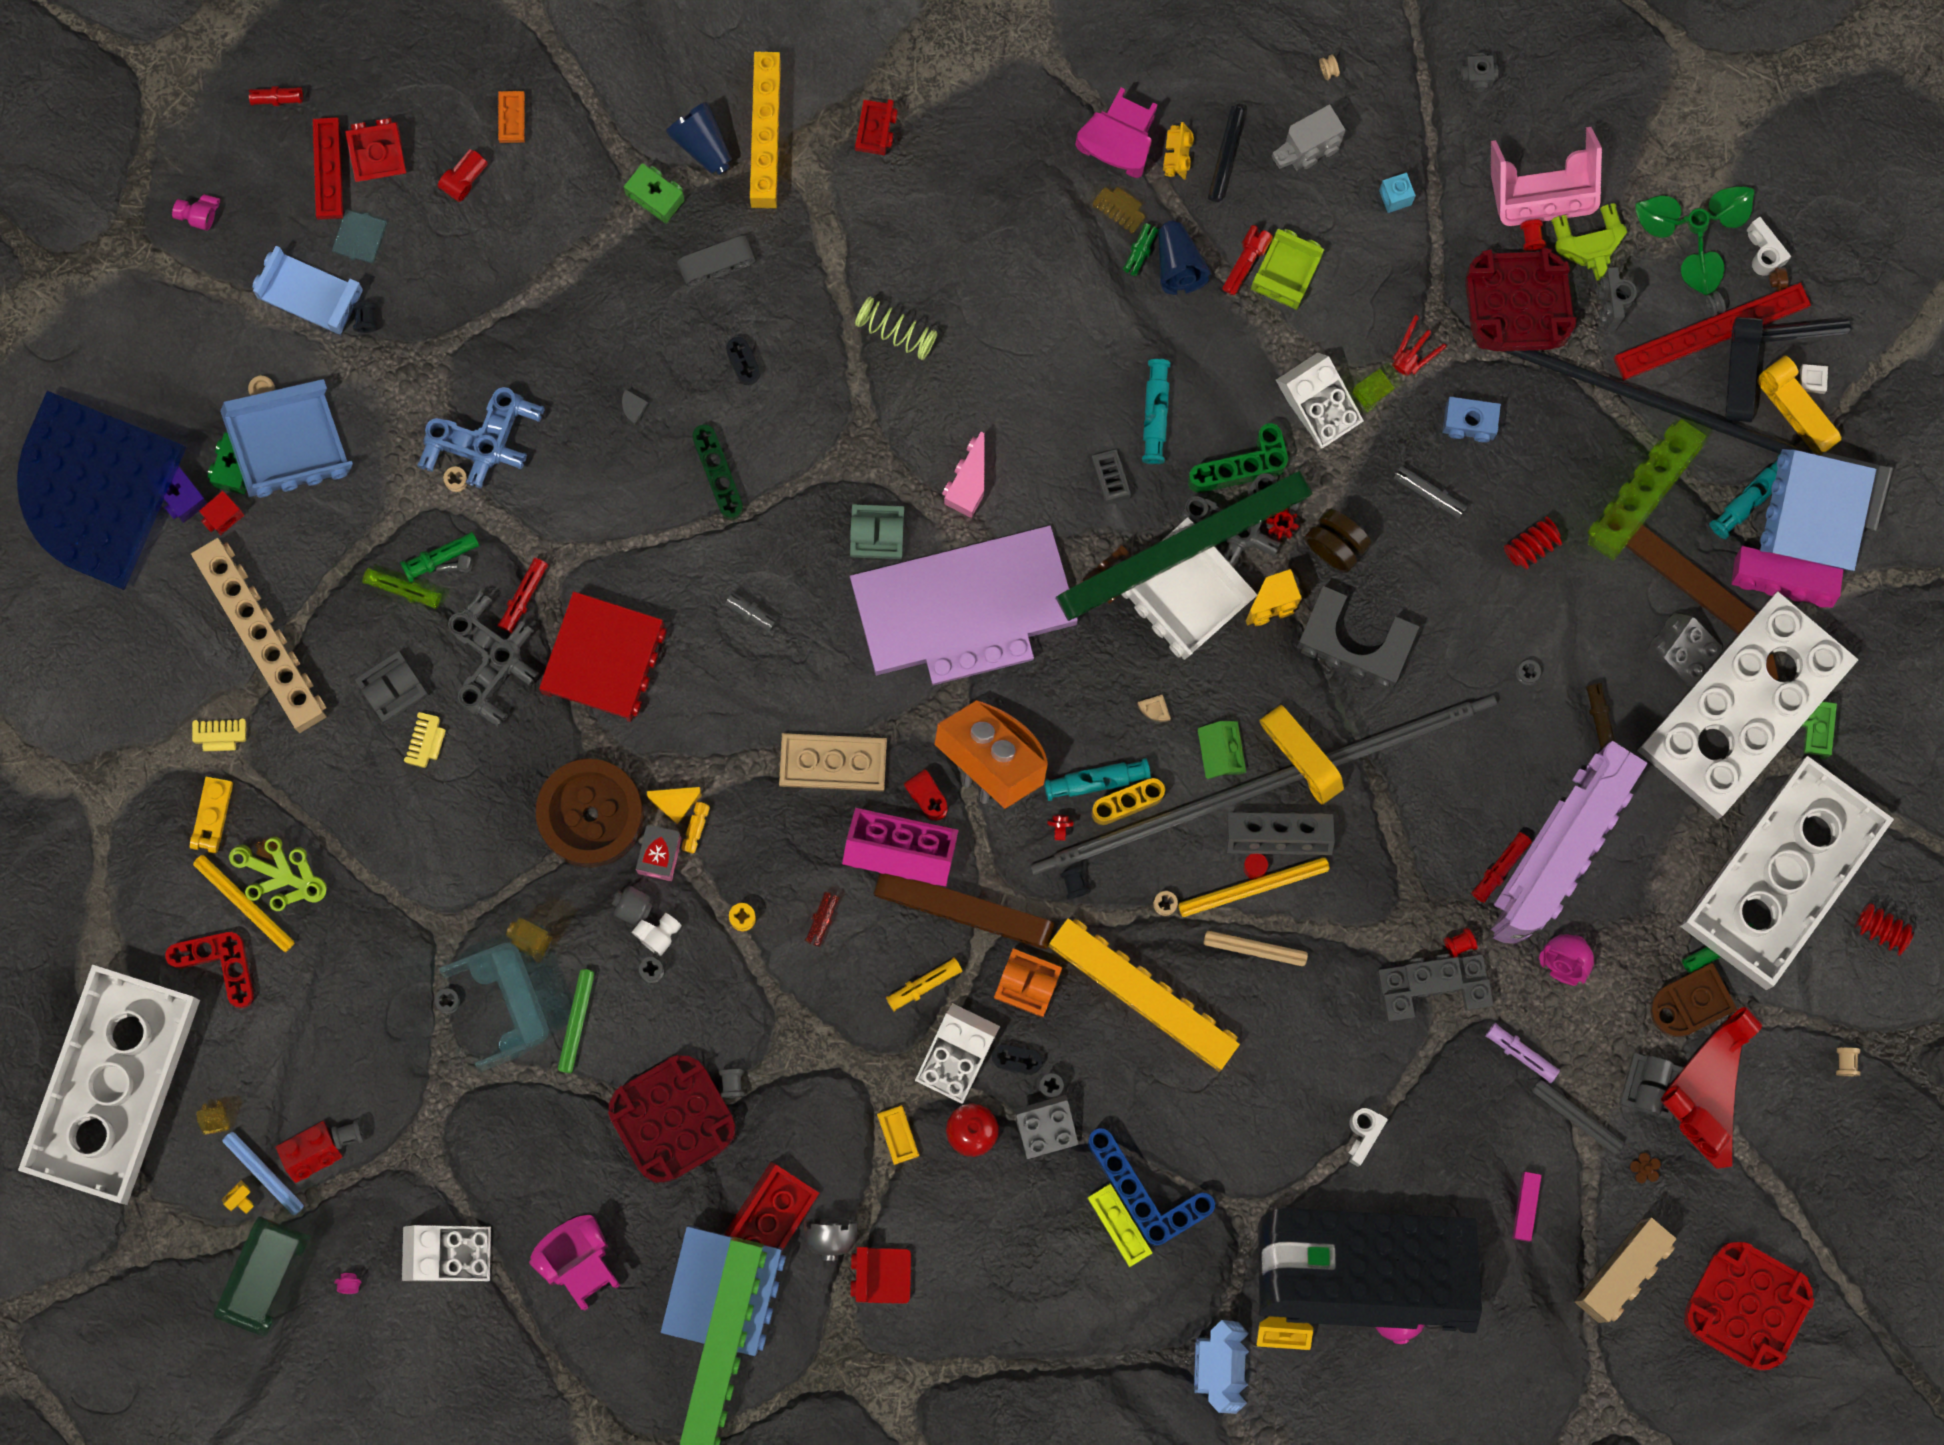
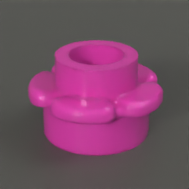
[334,1273,362,1294]

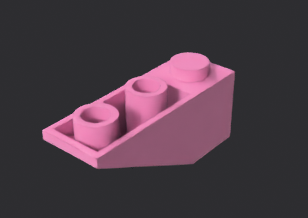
[942,432,984,518]

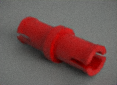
[249,86,303,106]

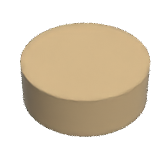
[248,376,276,396]

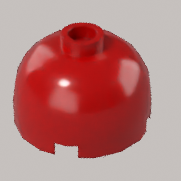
[946,1103,999,1157]

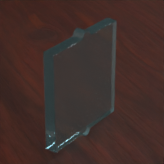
[332,210,387,264]

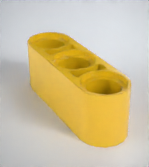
[1091,778,1165,825]

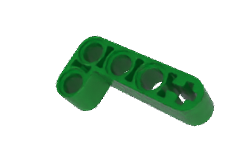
[1188,423,1288,493]

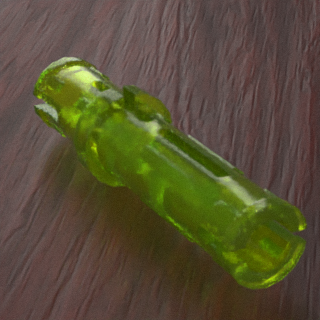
[362,568,442,609]

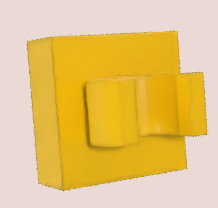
[222,1180,254,1214]

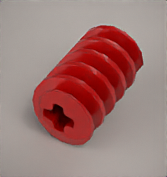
[1504,516,1562,570]
[1854,903,1915,956]

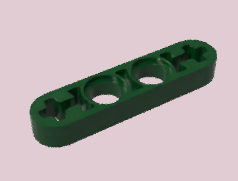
[692,424,743,520]

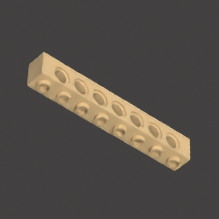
[191,538,327,733]

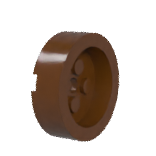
[536,759,644,868]

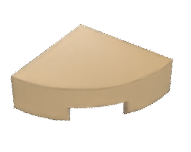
[1137,695,1171,722]

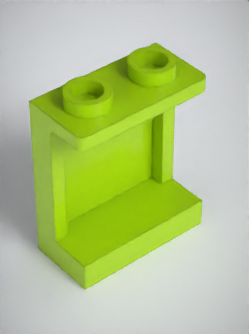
[1251,229,1324,310]

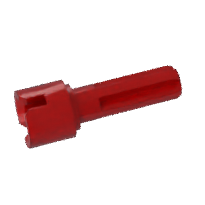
[1223,225,1273,295]

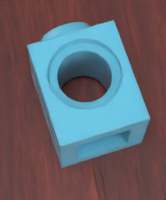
[1379,173,1416,213]

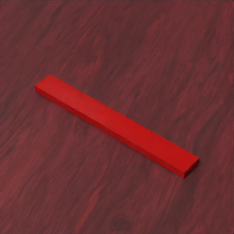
[1613,283,1811,381]

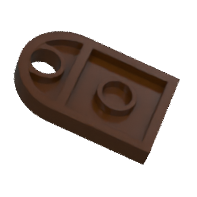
[1650,963,1738,1037]

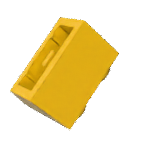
[1246,569,1301,626]

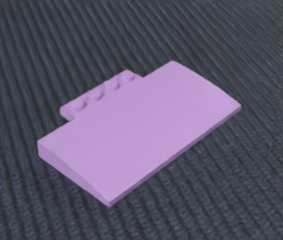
[850,526,1078,686]

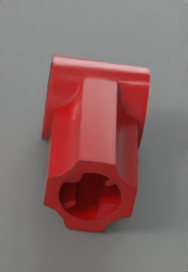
[438,149,488,202]

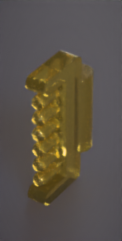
[1093,187,1145,234]

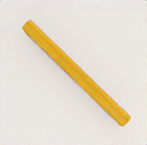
[1178,857,1330,917]

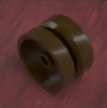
[1304,508,1371,573]

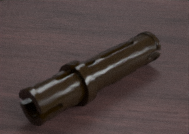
[1586,683,1615,750]

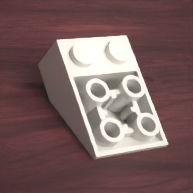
[1276,353,1364,449]
[915,1003,1000,1104]
[402,1225,491,1281]

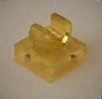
[197,1101,230,1135]

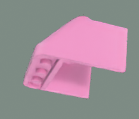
[1491,127,1602,226]

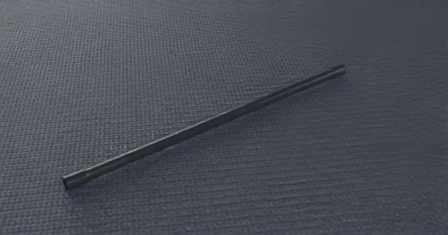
[1472,337,1820,456]

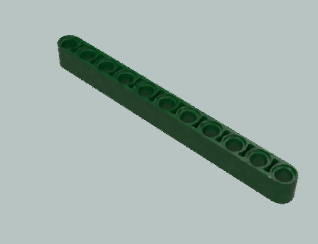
[1055,471,1313,621]

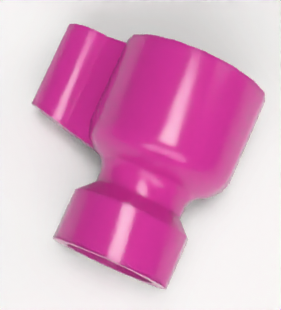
[172,194,220,231]

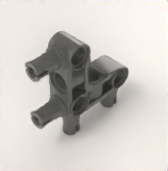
[1180,473,1301,568]
[448,591,540,728]

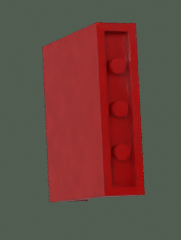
[539,591,667,722]

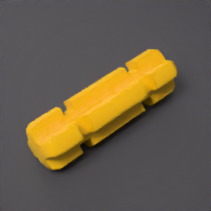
[681,802,710,853]

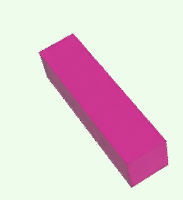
[1512,1172,1541,1242]

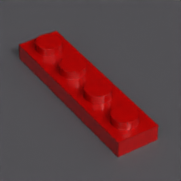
[313,118,343,220]

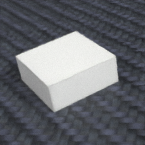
[1799,364,1828,394]

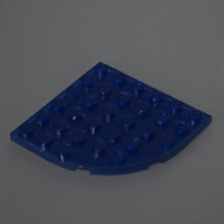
[17,391,187,590]

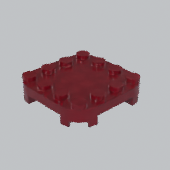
[1465,248,1576,351]
[608,1055,735,1183]

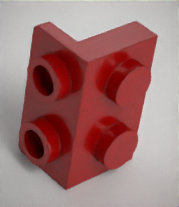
[855,99,898,156]
[276,1121,342,1183]

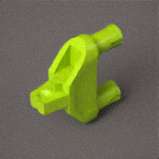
[1551,203,1627,281]

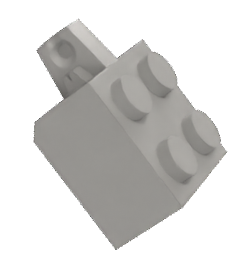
[1272,104,1345,171]

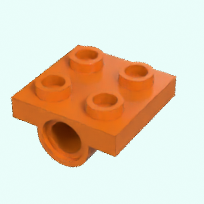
[994,949,1062,1018]

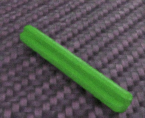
[558,969,595,1073]

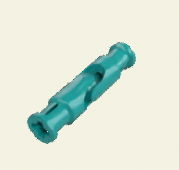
[1142,359,1171,464]
[1709,453,1781,540]
[1044,758,1151,801]

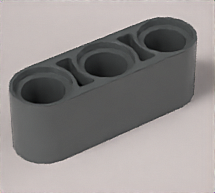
[677,236,755,287]

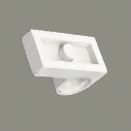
[1747,217,1791,276]
[1348,1108,1388,1167]

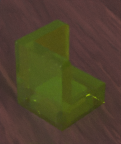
[1352,368,1394,413]

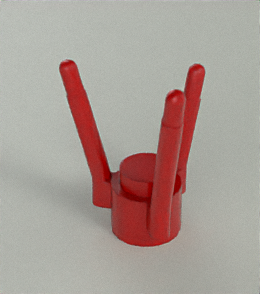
[1392,315,1447,377]

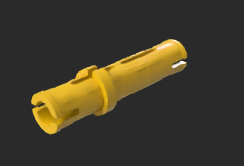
[886,957,962,1012]

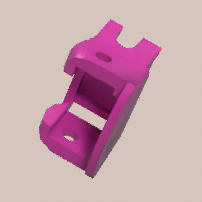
[1075,87,1157,178]
[529,1215,621,1311]

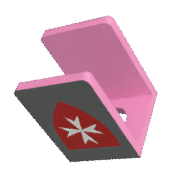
[636,825,682,882]

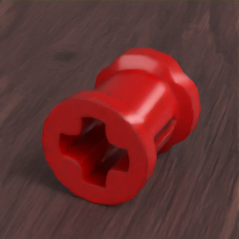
[1520,219,1546,251]
[1443,927,1478,958]

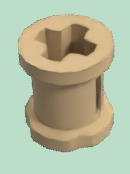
[1836,1048,1860,1077]

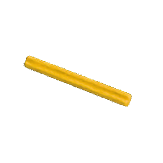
[193,855,295,952]

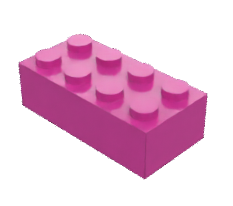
[842,808,958,886]

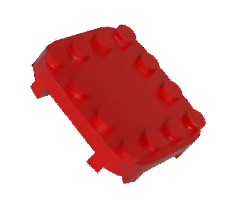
[1684,1242,1815,1370]

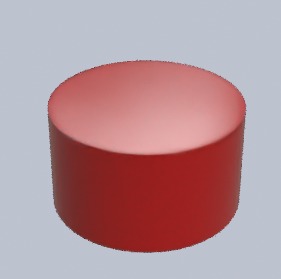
[1243,854,1268,879]

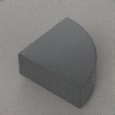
[622,390,648,426]

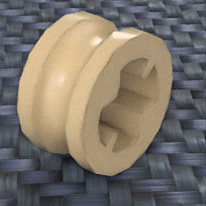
[1319,54,1340,80]
[443,467,468,492]
[1153,891,1178,916]

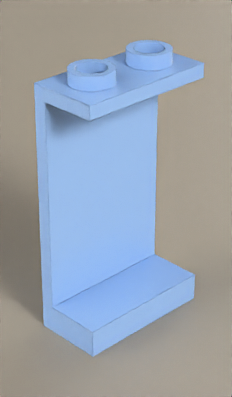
[253,246,363,335]

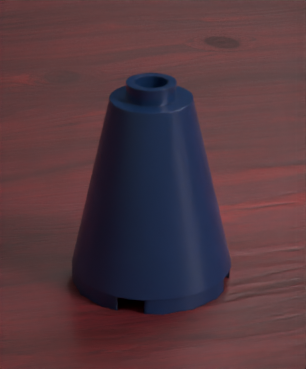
[666,102,732,175]
[1159,221,1211,295]

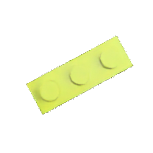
[1087,1184,1152,1267]

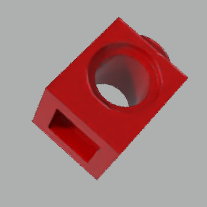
[199,491,244,536]

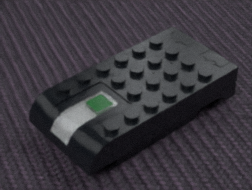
[1258,1208,1482,1333]

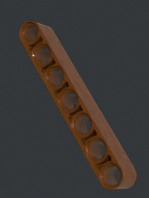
[873,873,1055,949]

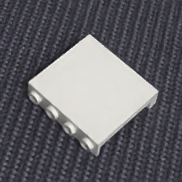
[1121,517,1257,660]

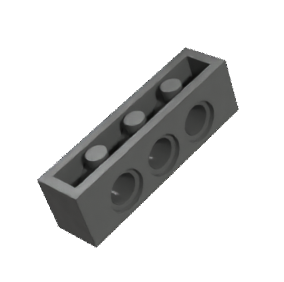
[1226,811,1335,855]

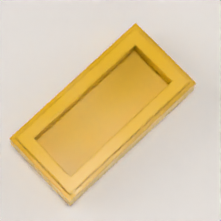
[877,1105,919,1165]

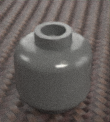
[611,886,652,925]

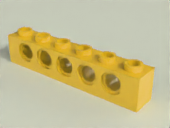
[750,52,781,208]

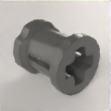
[639,957,664,983]
[719,1069,744,1098]
[1039,1073,1064,1099]
[331,1119,364,1150]

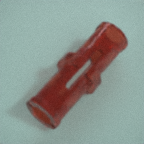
[804,892,840,947]

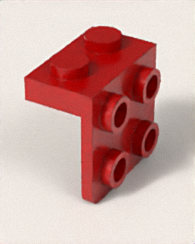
[850,1247,911,1304]

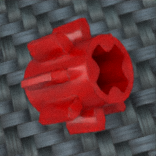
[1266,508,1299,541]

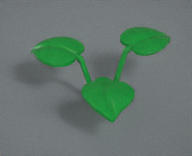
[1635,187,1754,295]

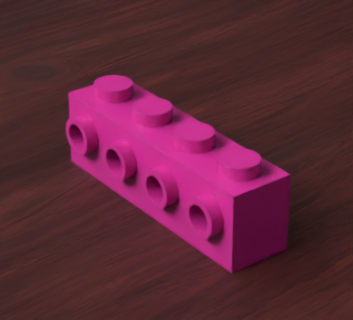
[1731,546,1843,608]

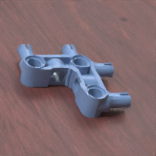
[417,387,544,488]

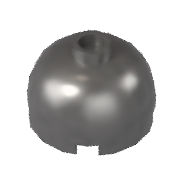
[804,1218,857,1261]

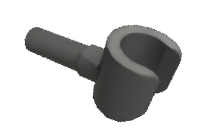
[436,555,473,573]

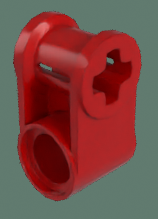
[904,769,948,821]

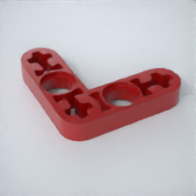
[165,932,254,1009]

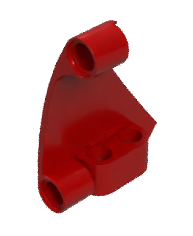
[1661,1007,1762,1169]

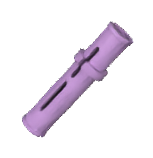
[1485,1023,1560,1083]

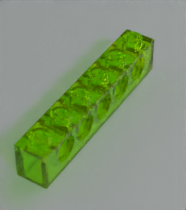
[1588,419,1706,561]

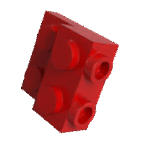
[345,118,407,182]

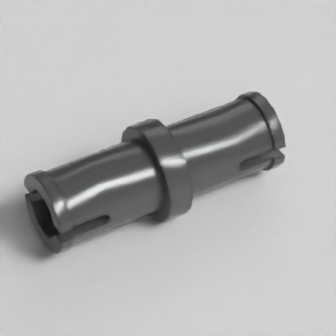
[724,591,777,633]

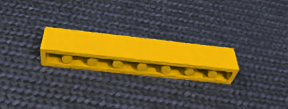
[1048,918,1240,1072]

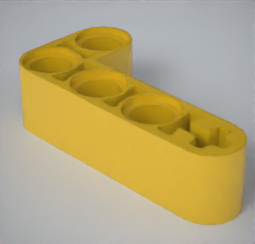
[1757,356,1841,456]
[1259,705,1344,805]

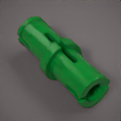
[1123,224,1159,276]

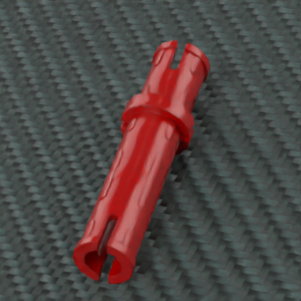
[497,557,548,633]
[1471,832,1532,903]

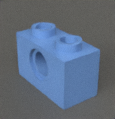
[1442,397,1501,442]

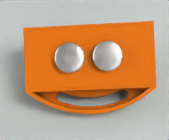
[934,700,1048,809]

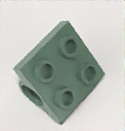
[850,504,904,559]

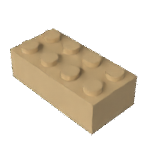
[1574,1218,1676,1323]

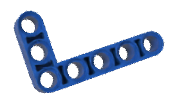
[1088,1128,1215,1246]

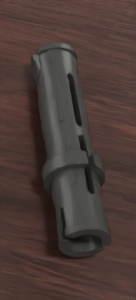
[1393,465,1468,520]

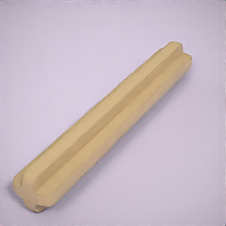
[1204,931,1308,966]

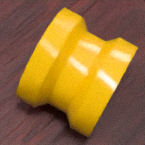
[729,903,756,932]

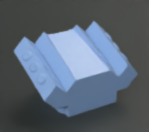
[1194,1320,1249,1414]

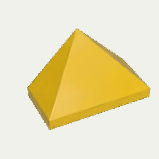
[647,787,702,824]
[1256,1316,1313,1350]

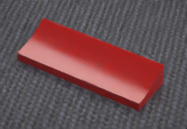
[724,1162,819,1251]

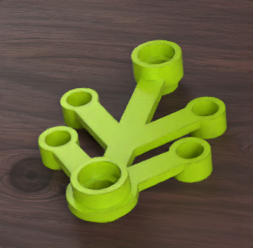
[229,836,327,911]

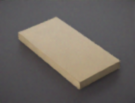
[779,733,887,791]

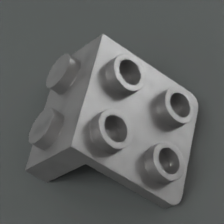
[1645,613,1722,687]

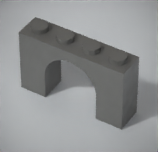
[1297,586,1419,688]

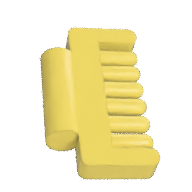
[404,712,446,768]
[192,718,246,751]

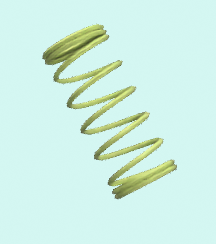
[855,297,937,360]

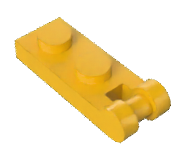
[190,777,233,853]

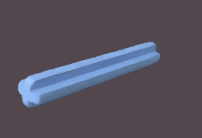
[222,1132,304,1215]

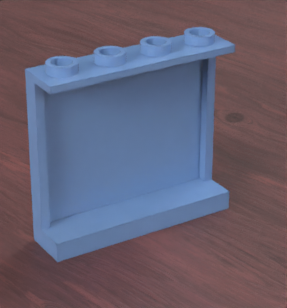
[220,379,353,498]
[1760,449,1876,571]
[661,1225,786,1356]

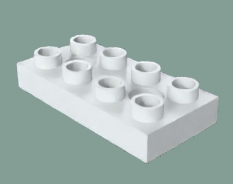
[1637,592,1858,819]
[1680,756,1894,990]
[18,965,200,1205]

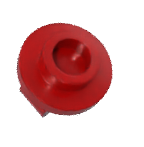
[1047,814,1074,841]

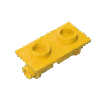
[1163,122,1194,180]

